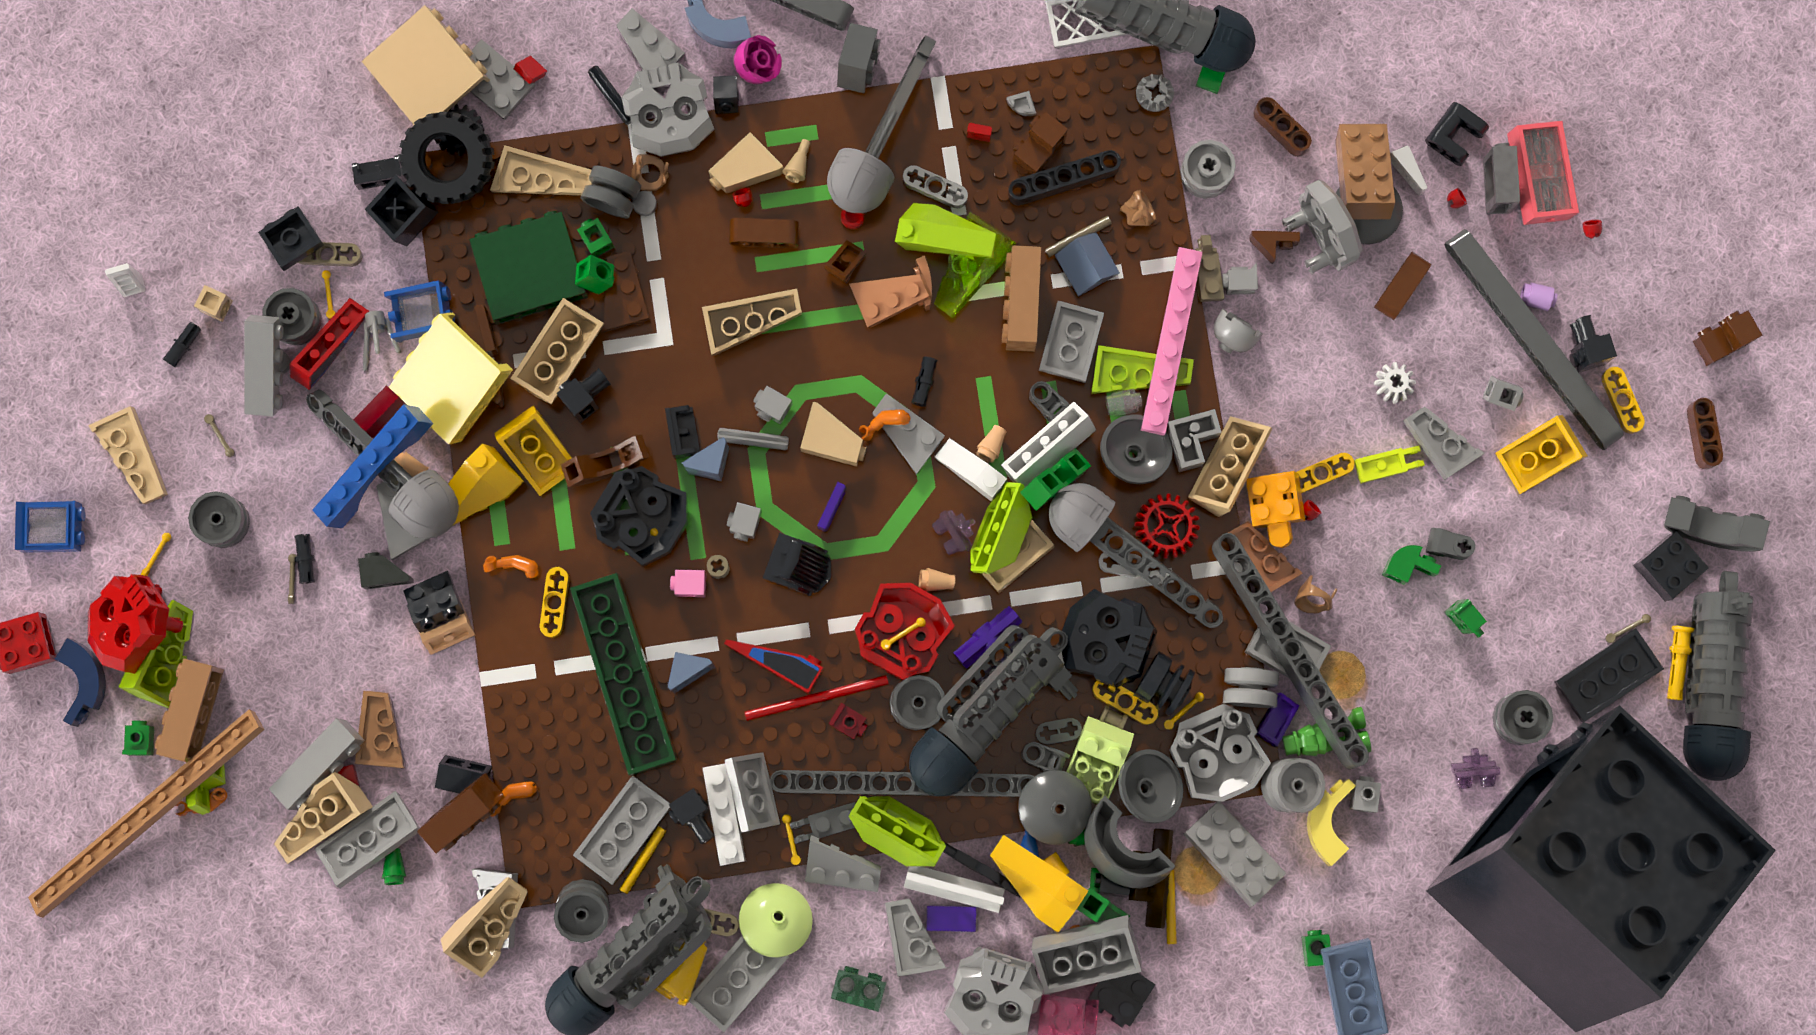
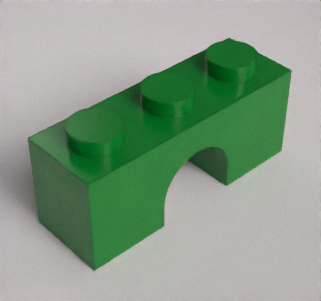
[1020,448,1091,511]

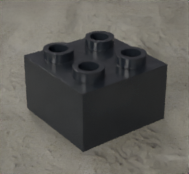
[365,175,439,246]
[1633,531,1709,602]

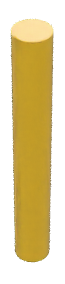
[619,826,666,894]
[1166,870,1177,944]

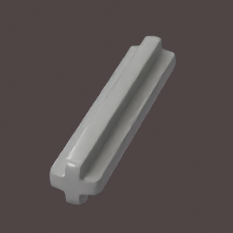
[717,428,789,450]

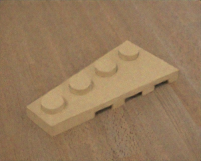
[490,145,593,195]
[88,406,168,504]

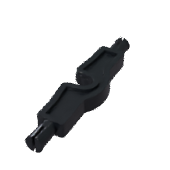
[943,841,1021,898]

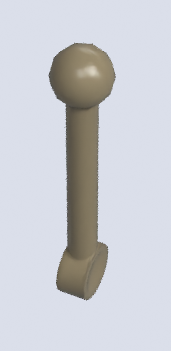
[204,414,235,457]
[288,554,297,604]
[1605,614,1651,643]

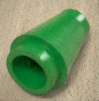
[382,848,407,885]

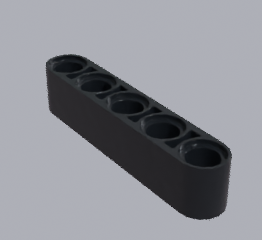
[1008,150,1121,206]

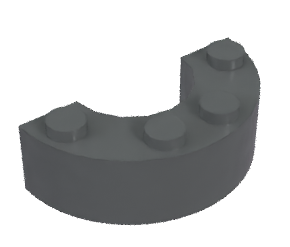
[1664,495,1770,552]
[1084,796,1176,888]

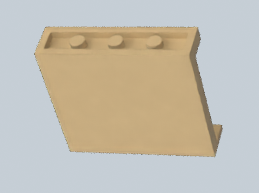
[361,5,490,125]

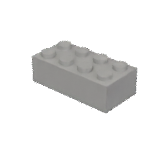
[1031,915,1142,995]

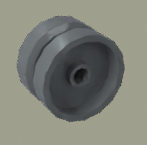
[580,166,642,218]
[262,288,322,346]
[188,491,250,548]
[889,675,945,730]
[1492,690,1553,746]
[554,879,610,943]

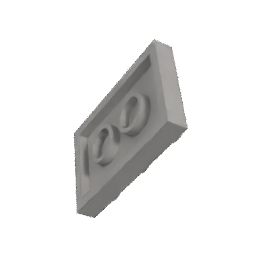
[470,39,536,120]
[1039,301,1104,383]
[1245,610,1331,678]
[725,752,780,833]

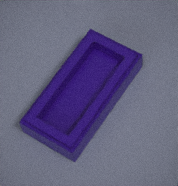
[817,482,846,532]
[1256,692,1300,747]
[926,906,976,932]

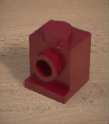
[828,703,868,740]

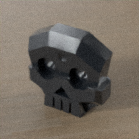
[590,466,688,567]
[1059,589,1158,688]

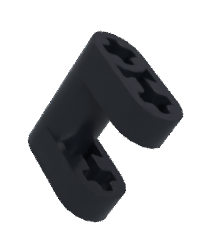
[1425,102,1489,166]

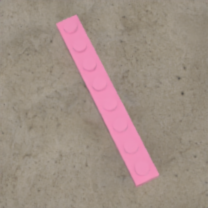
[1141,247,1202,436]

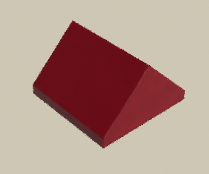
[353,385,407,439]

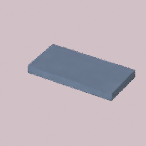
[1320,938,1389,1035]

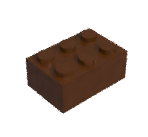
[417,773,504,854]

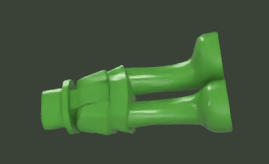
[1282,707,1371,756]

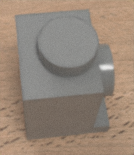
[1483,376,1524,411]

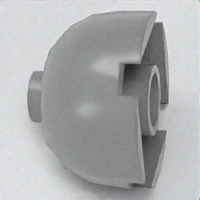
[1214,309,1263,354]

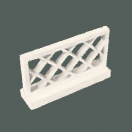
[1044,0,1127,48]
[904,866,1005,913]

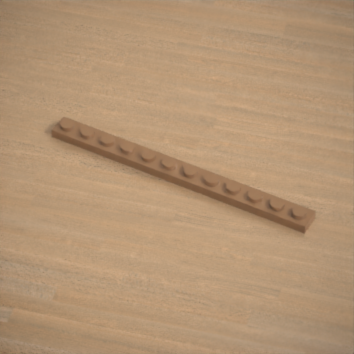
[28,709,265,918]

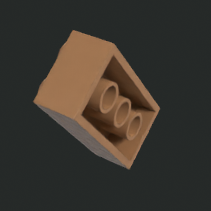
[1335,124,1395,219]
[1002,246,1041,352]
[155,659,224,762]

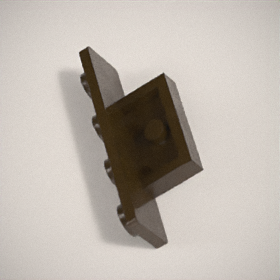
[1128,828,1173,929]

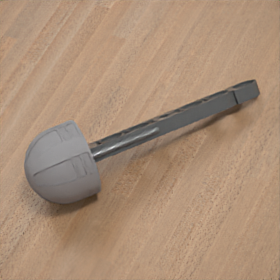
[827,35,936,213]
[306,389,459,539]
[1049,483,1223,628]

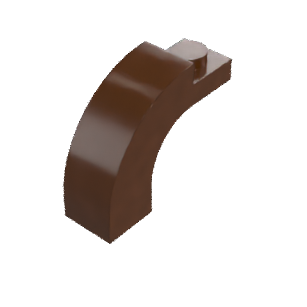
[561,434,649,487]

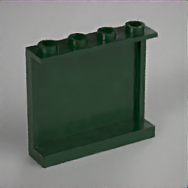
[469,211,588,325]

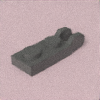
[790,802,855,844]

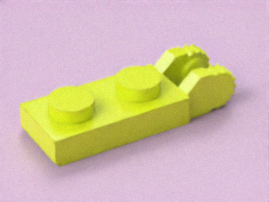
[1354,446,1425,484]

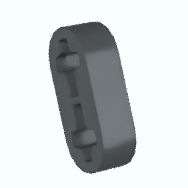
[1035,718,1082,745]

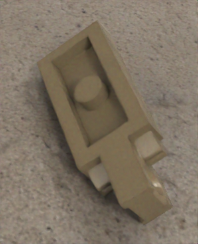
[1195,235,1224,302]

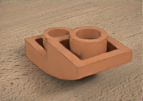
[913,256,932,311]

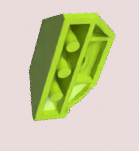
[970,482,1032,574]
[848,796,946,866]

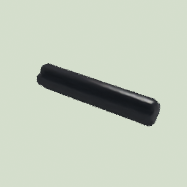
[588,65,631,125]

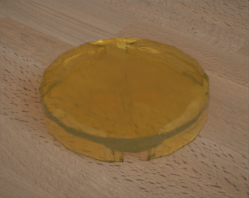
[1319,651,1366,699]
[1173,846,1222,895]

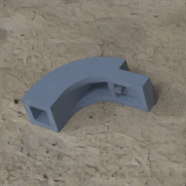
[685,0,751,49]

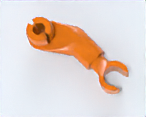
[859,409,911,442]
[483,555,538,578]
[491,781,537,817]
[175,787,227,816]

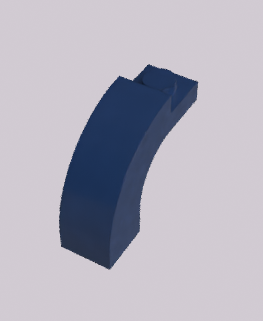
[55,638,106,727]

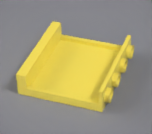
[389,313,513,444]

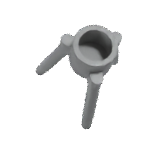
[363,311,401,371]

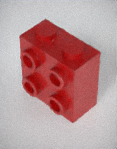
[0,612,57,674]

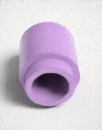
[1520,282,1558,311]

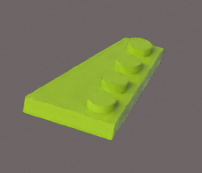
[1091,345,1194,394]

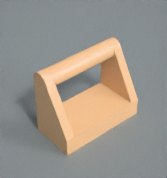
[419,598,475,655]

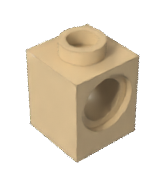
[194,285,233,322]

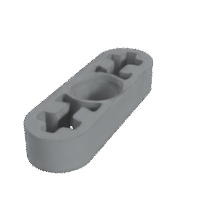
[903,166,968,208]

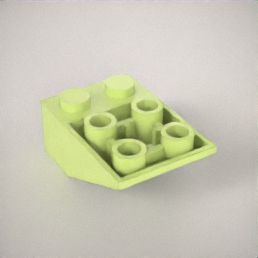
[1066,716,1134,804]

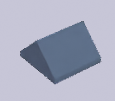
[1055,232,1120,297]
[682,437,729,482]
[668,652,715,694]

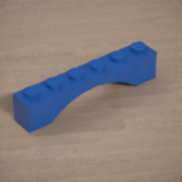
[313,404,433,528]

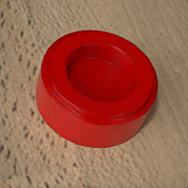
[841,210,865,230]

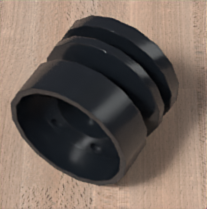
[1133,651,1195,716]

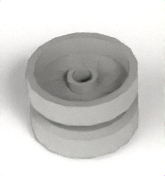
[1180,140,1236,199]
[1223,667,1279,708]
[1261,758,1325,813]

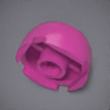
[734,35,782,85]

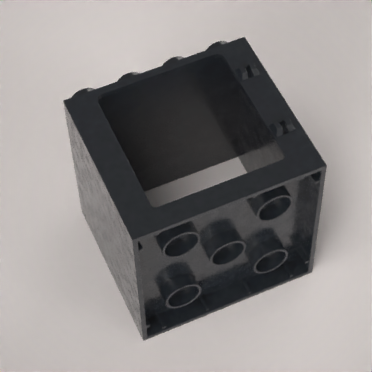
[1426,705,1776,1033]

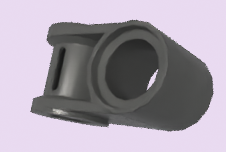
[1029,381,1070,423]
[1426,528,1475,560]
[1021,742,1070,771]

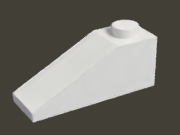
[934,438,1007,502]

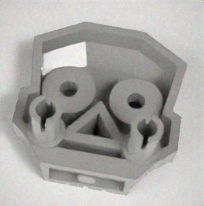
[622,63,715,157]
[1282,180,1363,274]
[1169,703,1271,802]
[944,946,1043,1035]

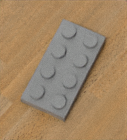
[573,776,670,885]
[315,791,420,889]
[1183,802,1286,908]
[689,936,789,1032]

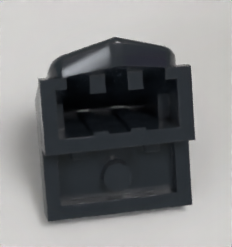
[763,533,832,596]

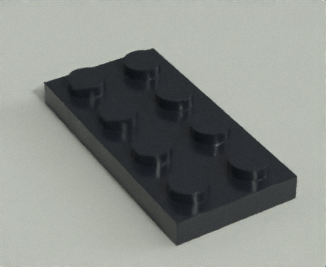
[1554,628,1664,722]

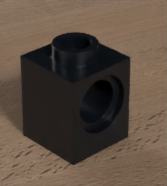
[713,75,739,114]

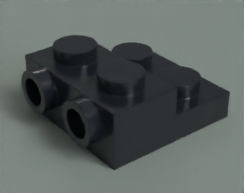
[258,206,324,271]
[403,571,465,633]
[1087,973,1156,1028]

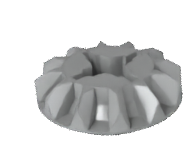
[1136,74,1174,112]

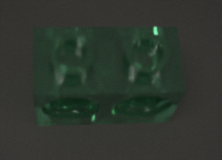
[831,966,886,1012]

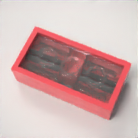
[1507,121,1579,225]

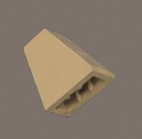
[709,132,783,194]
[800,402,866,466]

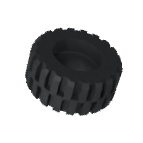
[398,112,495,204]

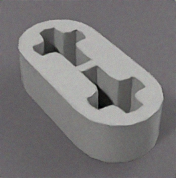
[1098,552,1142,577]

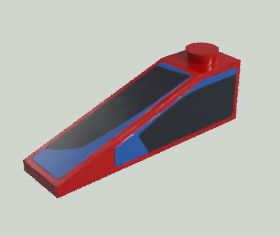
[290,298,369,390]
[724,639,824,694]

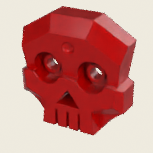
[87,574,183,674]
[854,583,955,680]

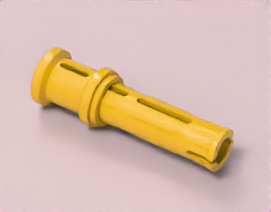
[1667,626,1694,701]

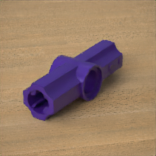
[953,606,1022,669]

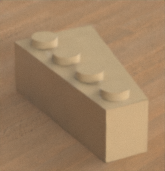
[702,289,802,356]

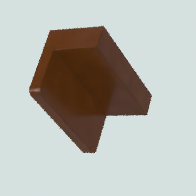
[459,304,499,357]

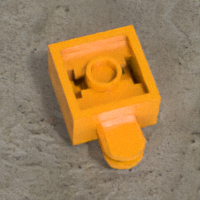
[1246,471,1305,548]

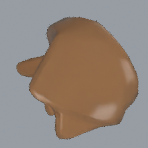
[631,154,669,191]
[1120,190,1156,226]
[1294,575,1337,614]

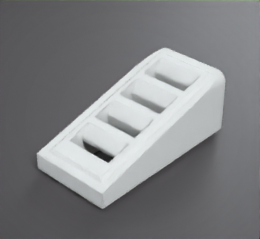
[1390,146,1427,196]
[105,263,145,297]

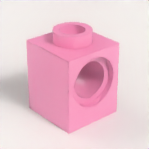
[670,570,706,597]

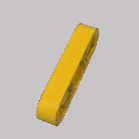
[1601,367,1645,434]
[1296,453,1354,493]
[540,567,569,638]
[1092,681,1158,725]

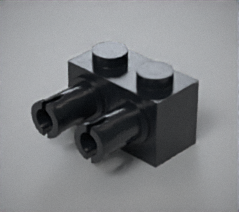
[1569,315,1617,373]
[556,368,611,424]
[668,788,715,844]

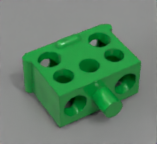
[1444,599,1487,638]

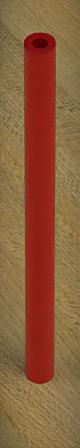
[744,675,889,721]

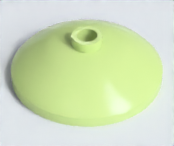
[739,883,813,958]

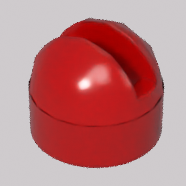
[732,187,753,207]
[1447,188,1467,209]
[1582,219,1603,239]
[1303,500,1321,521]

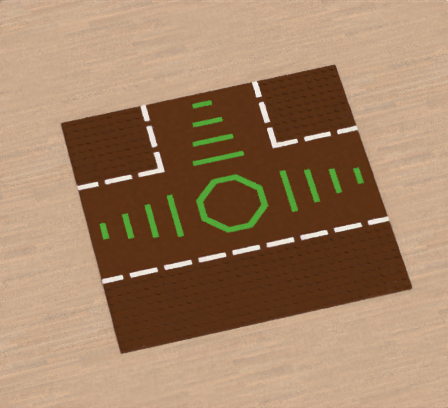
[422,45,1280,908]

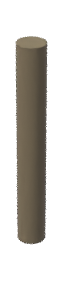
[1045,216,1112,258]

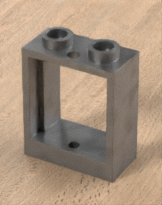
[1483,143,1520,214]

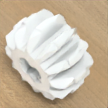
[1374,362,1416,404]

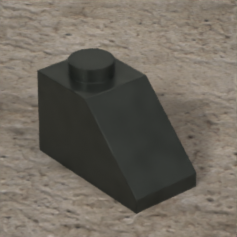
[358,552,414,590]

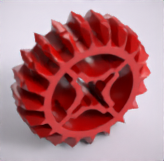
[1134,493,1200,559]

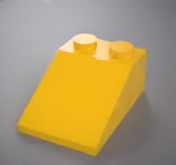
[494,405,572,496]
[1495,415,1588,494]

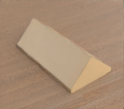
[510,298,604,404]
[1188,416,1272,517]

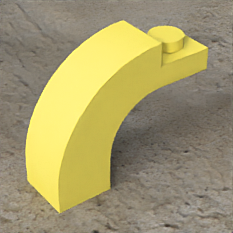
[1307,779,1356,866]

